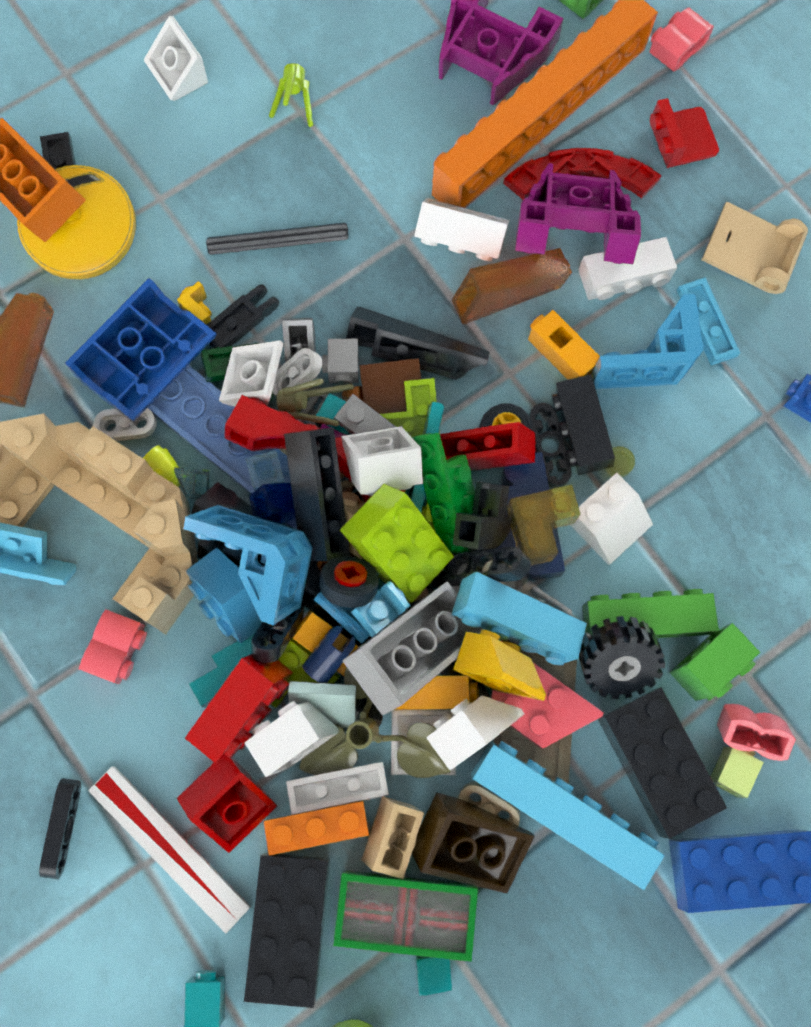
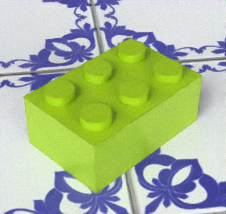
[340,484,454,603]

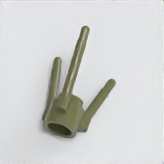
[277,378,354,426]

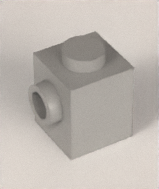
[322,339,359,386]

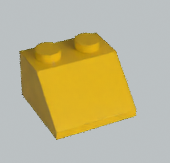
[454,630,546,701]

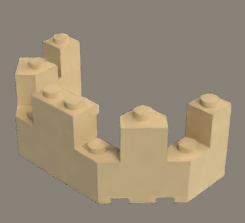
[0,413,198,635]

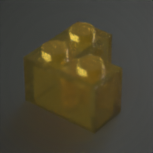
[506,485,581,566]

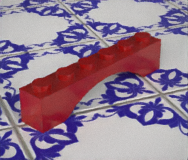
[224,395,406,503]

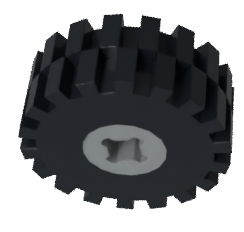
[579,616,665,699]

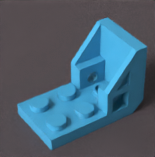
[591,294,704,389]
[183,505,313,625]

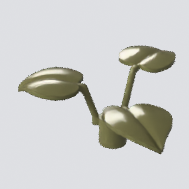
[299,644,452,778]

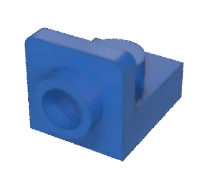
[783,373,811,423]

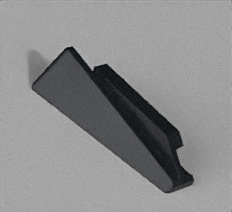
[346,307,490,380]

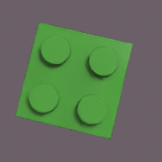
[669,623,761,701]

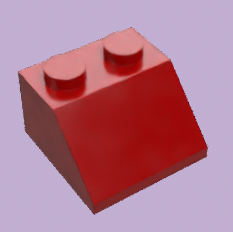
[176,756,277,853]

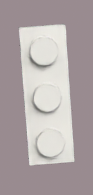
[286,762,389,815]

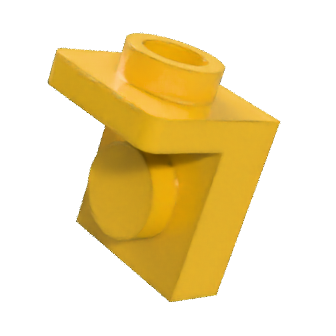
[177,281,212,325]

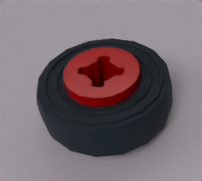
[319,556,379,608]

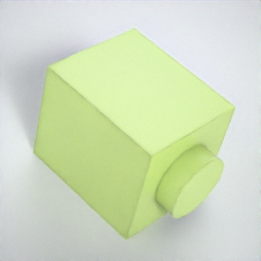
[710,747,764,798]

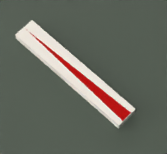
[88,766,251,934]

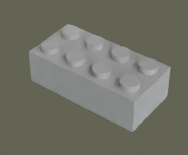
[342,581,483,716]

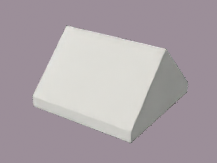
[144,16,208,101]
[219,340,284,407]

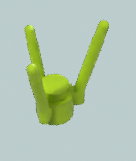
[269,63,313,127]

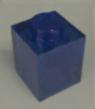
[249,482,295,523]

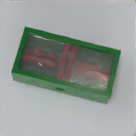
[333,870,478,962]

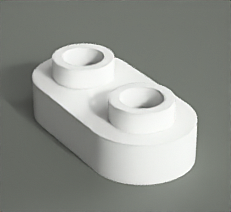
[272,348,322,396]
[93,408,157,441]

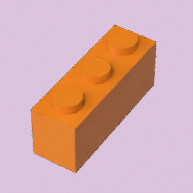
[263,801,370,856]

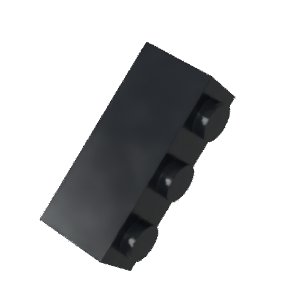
[551,374,615,475]

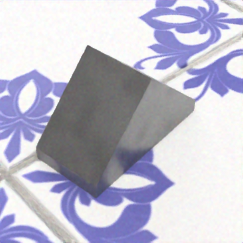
[282,318,316,363]

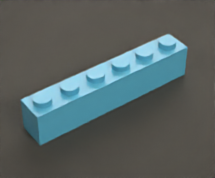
[470,741,665,890]

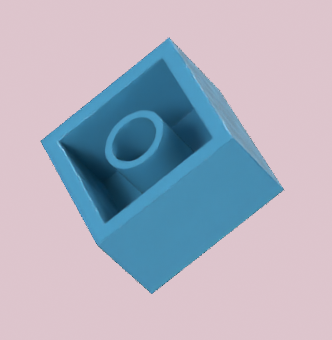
[186,548,262,643]

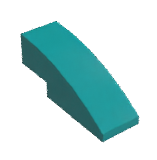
[189,633,269,708]

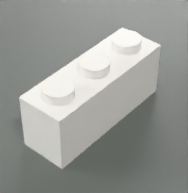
[415,198,510,261]
[578,237,677,300]

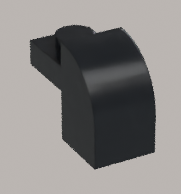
[453,482,513,550]

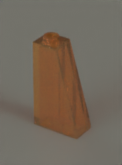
[452,248,572,324]
[0,293,54,408]

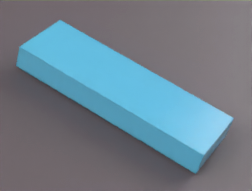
[676,277,740,366]

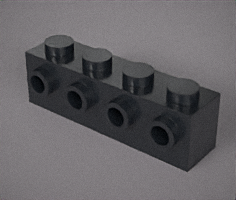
[284,427,351,561]

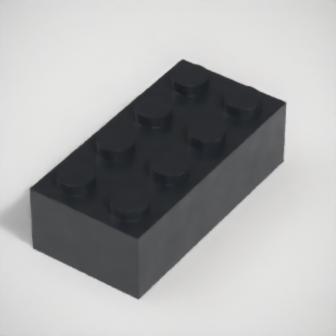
[598,687,727,839]
[244,853,330,1008]

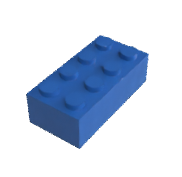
[669,830,811,913]

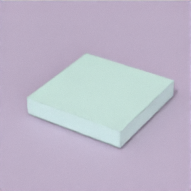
[288,681,356,728]

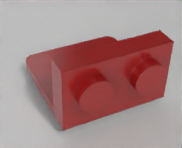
[649,98,719,168]

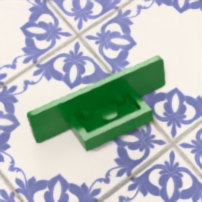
[412,432,475,554]

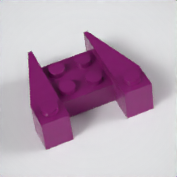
[439,0,564,105]
[515,163,641,264]

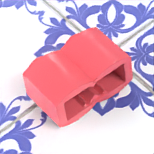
[649,7,714,72]
[79,609,147,684]
[717,704,796,761]

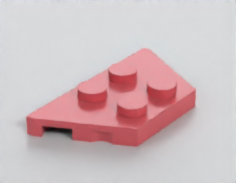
[491,640,604,749]

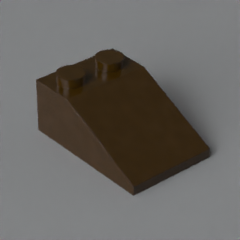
[411,792,535,894]

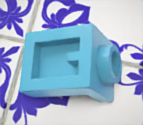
[351,581,410,638]

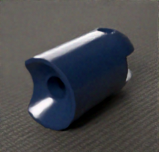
[302,626,356,683]

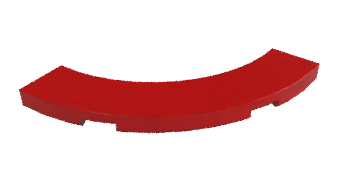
[503,148,662,200]

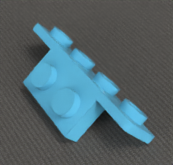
[0,523,76,585]

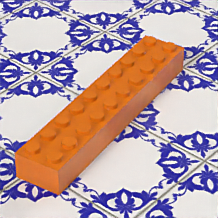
[432,0,658,208]

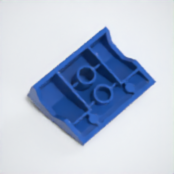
[65,278,217,422]

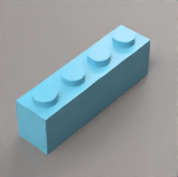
[452,572,587,665]

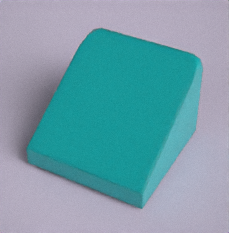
[416,956,452,996]

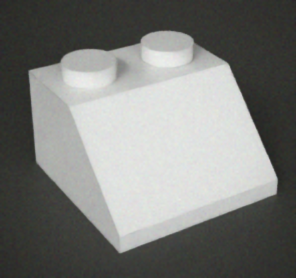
[341,426,423,496]
[567,473,653,565]
[426,696,525,770]
[245,701,340,777]

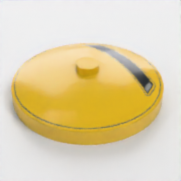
[17,165,136,279]

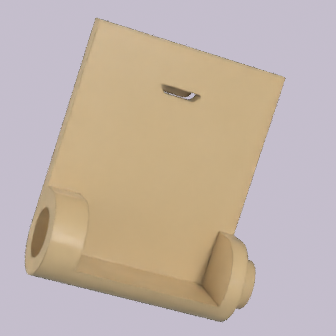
[701,202,808,294]

